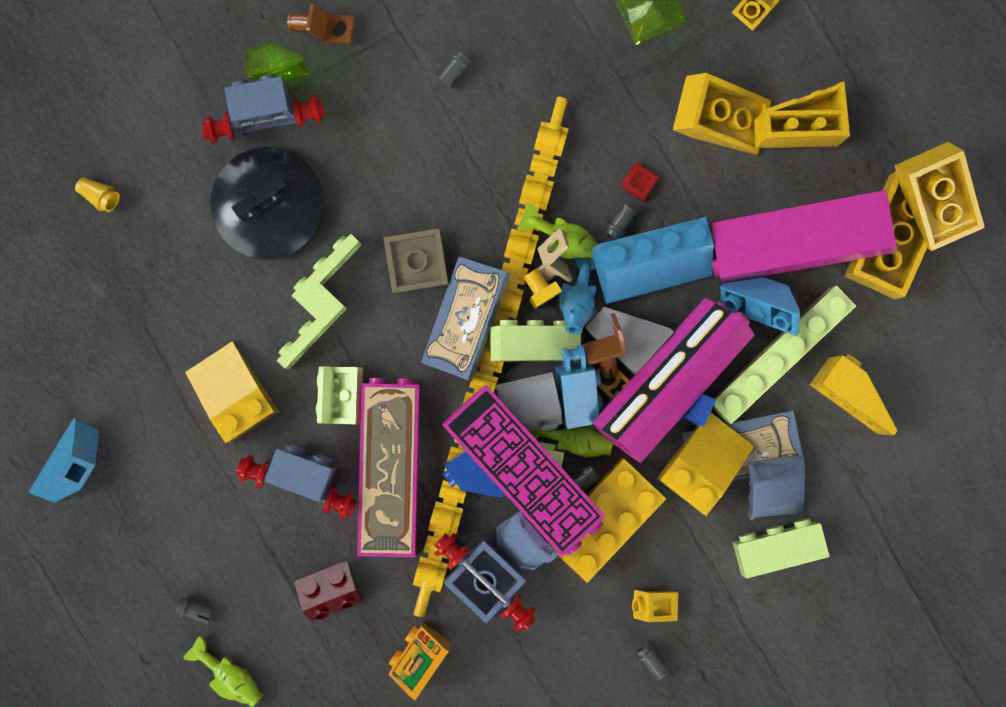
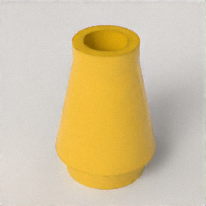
[75,177,120,212]

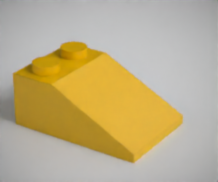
[673,73,771,155]
[895,142,985,251]
[185,341,279,443]
[809,355,897,435]
[657,412,754,516]

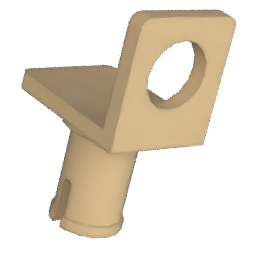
[538,228,573,283]

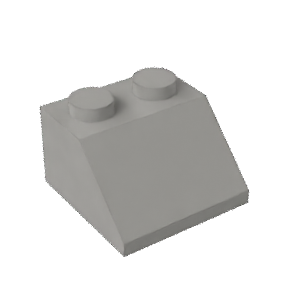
[496,372,563,432]

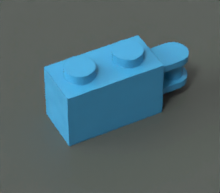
[555,345,603,429]

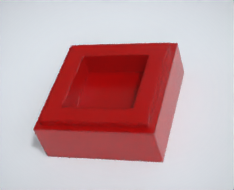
[620,163,659,202]

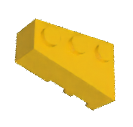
[754,81,850,148]

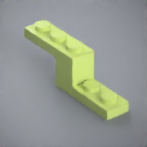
[277,234,362,369]

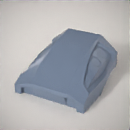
[748,456,805,520]
[496,511,558,570]

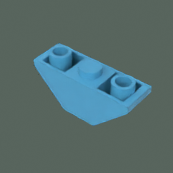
[721,277,800,336]
[29,418,99,503]

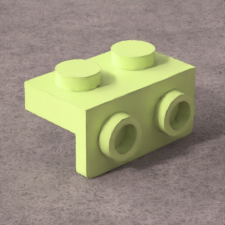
[316,366,363,424]

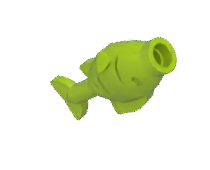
[517,203,599,259]
[530,425,613,457]
[183,635,264,707]

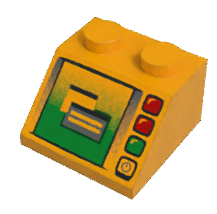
[388,622,451,700]

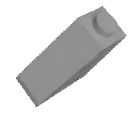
[583,307,674,375]

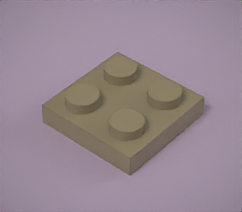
[383,229,449,294]

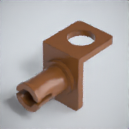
[287,4,355,44]
[583,313,627,378]

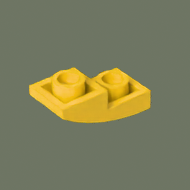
[732,0,780,31]

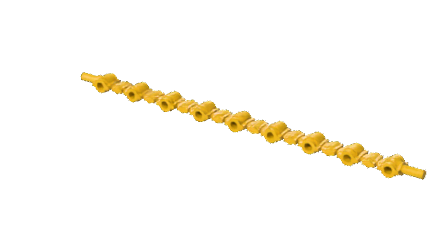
[413,97,568,618]

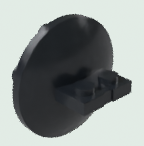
[210,147,324,260]

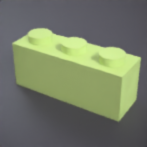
[490,320,581,362]
[733,518,830,579]

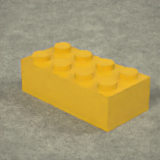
[844,171,927,300]
[544,458,666,583]

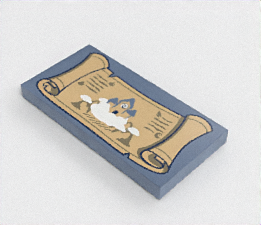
[421,257,510,381]
[681,411,805,481]

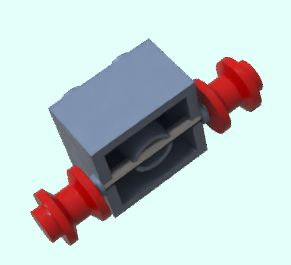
[201,75,326,144]
[236,444,358,520]
[434,532,536,632]

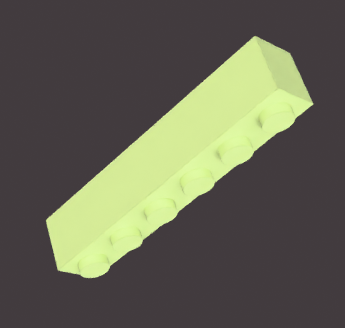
[712,285,856,424]

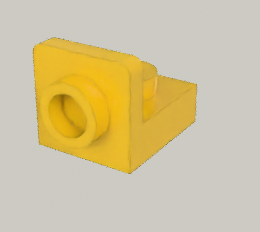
[632,590,678,622]

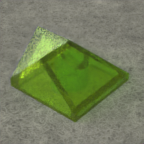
[615,0,687,45]
[244,43,311,82]

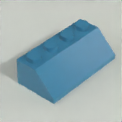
[591,217,714,304]

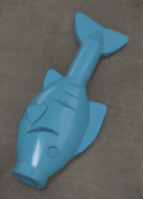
[559,258,596,335]

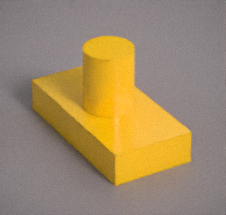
[524,268,562,309]

